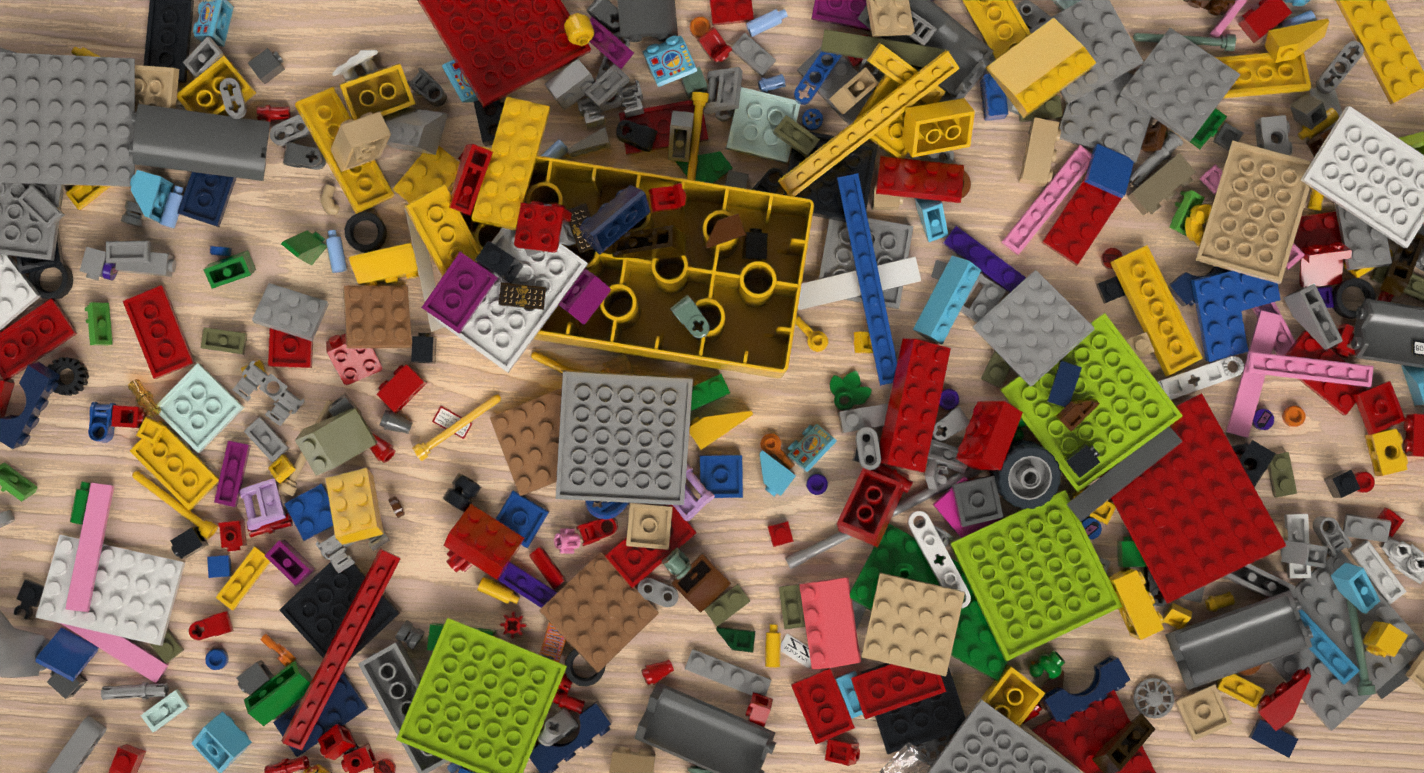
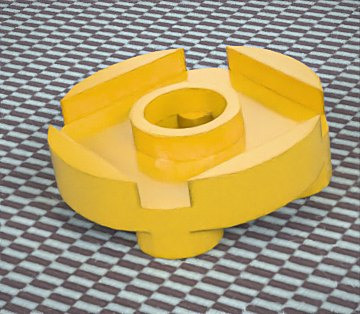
[1185,204,1212,247]

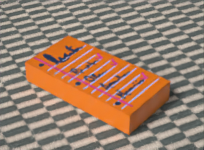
[539,623,566,663]

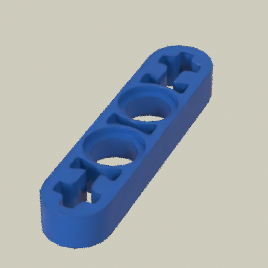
[794,52,842,105]

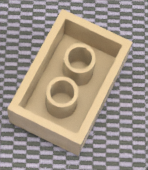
[330,112,391,172]

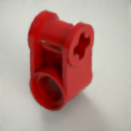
[576,518,619,546]
[189,611,234,640]

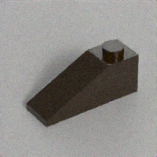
[612,225,685,259]
[1379,233,1424,297]
[1092,713,1156,773]

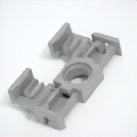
[577,80,644,128]
[232,361,304,426]
[316,531,390,573]

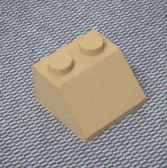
[609,746,656,773]

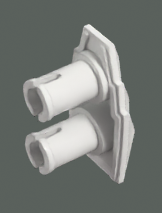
[333,50,378,81]
[1381,538,1424,584]

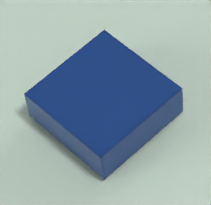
[207,555,232,578]

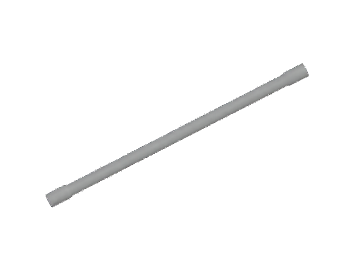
[785,467,986,569]

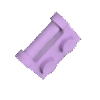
[673,464,715,521]
[239,478,286,530]

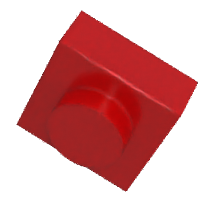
[768,521,794,547]

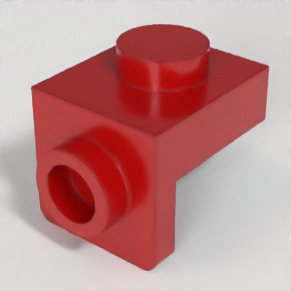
[697,27,732,62]
[648,183,686,212]

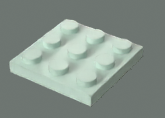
[726,87,800,163]
[153,363,245,453]

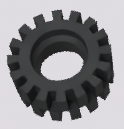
[48,357,89,396]

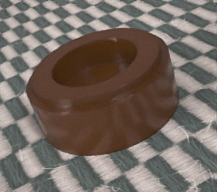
[388,496,405,518]

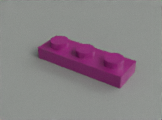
[589,17,634,69]
[214,441,251,507]

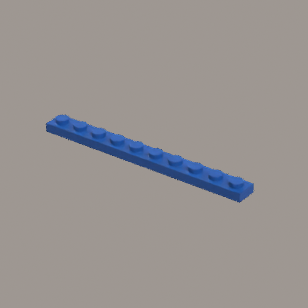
[837,173,897,386]

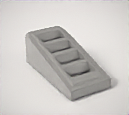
[907,11,937,46]
[568,127,610,158]

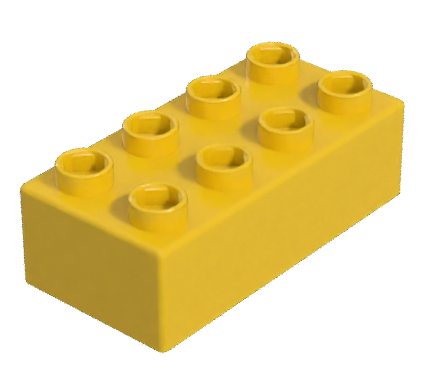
[460,146,814,379]

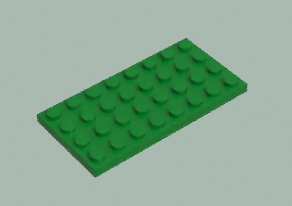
[850,524,1008,681]

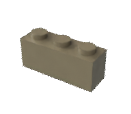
[1127,153,1196,215]

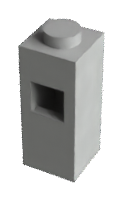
[115,252,176,277]

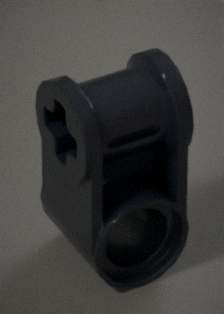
[616,120,658,152]
[751,168,784,194]

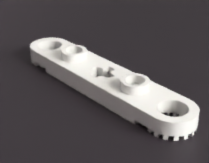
[1158,356,1244,400]
[908,511,971,608]

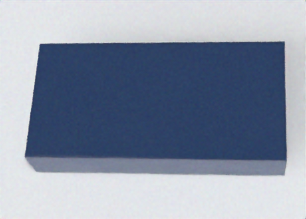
[1047,361,1082,407]
[1249,718,1298,758]

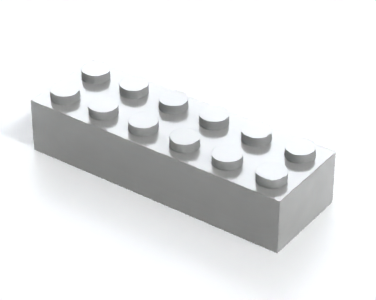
[358,641,448,773]

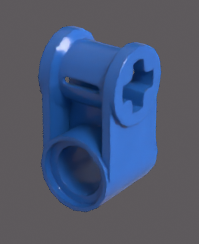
[88,402,116,443]

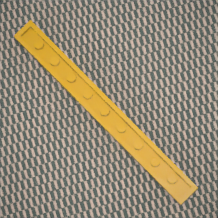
[778,50,960,197]

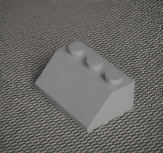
[384,107,448,155]

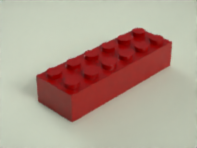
[879,338,951,473]

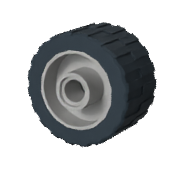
[989,440,1061,509]

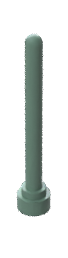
[1133,33,1236,51]
[1346,599,1376,696]

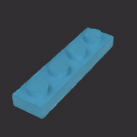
[1299,610,1360,685]

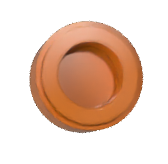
[690,17,711,38]
[1282,406,1306,427]

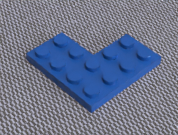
[1191,270,1281,362]

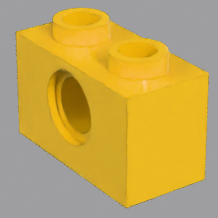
[1365,429,1408,476]
[1363,621,1408,658]

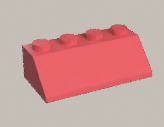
[799,577,861,669]

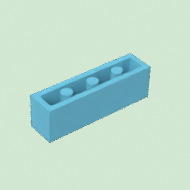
[913,256,981,344]

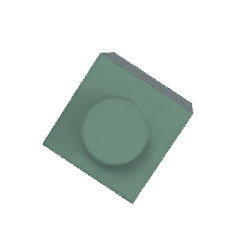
[680,66,708,99]

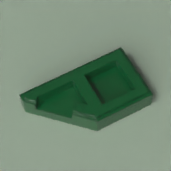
[716,627,756,653]

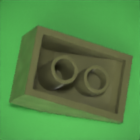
[295,407,377,476]

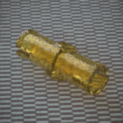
[128,379,161,417]

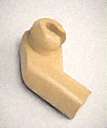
[321,184,340,215]

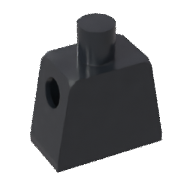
[475,241,524,284]

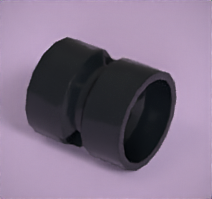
[443,473,482,512]

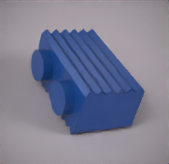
[980,74,1008,121]

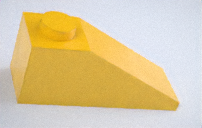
[1265,18,1329,63]
[689,411,753,450]

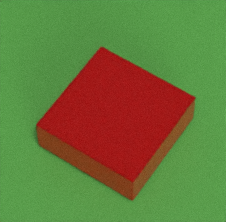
[1377,507,1405,537]

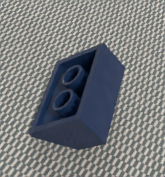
[579,185,650,255]

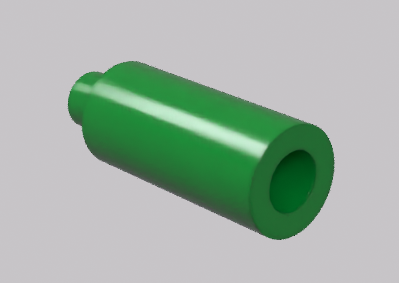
[70,481,90,525]

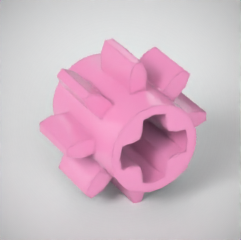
[554,528,580,554]

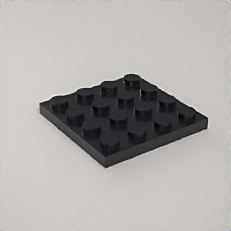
[783,132,878,222]
[279,562,400,663]
[860,663,966,754]

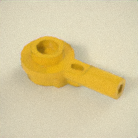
[795,316,828,352]

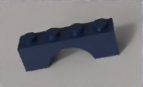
[1168,266,1227,306]
[0,362,60,449]
[1041,655,1130,722]
[530,701,613,773]

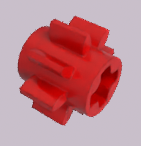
[446,550,472,573]
[500,611,527,639]

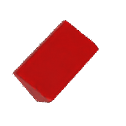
[529,547,566,589]

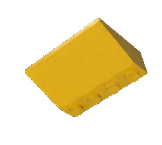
[986,18,1096,118]

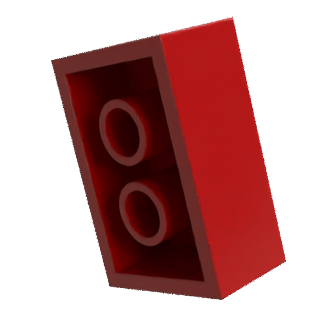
[955,401,1023,470]
[837,468,904,547]
[443,504,524,580]

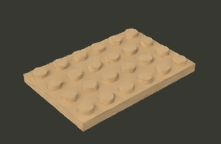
[1195,140,1312,284]

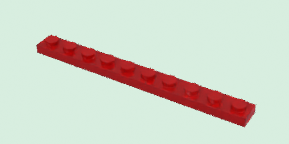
[281,548,401,750]

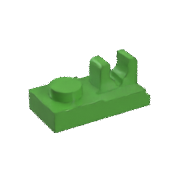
[1169,190,1205,236]
[85,302,113,346]
[0,462,38,502]

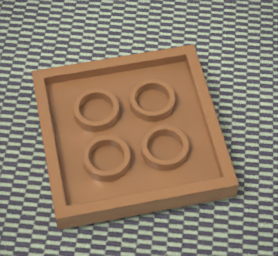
[343,286,412,349]

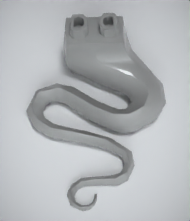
[0,611,50,678]

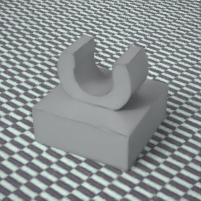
[925,460,949,490]

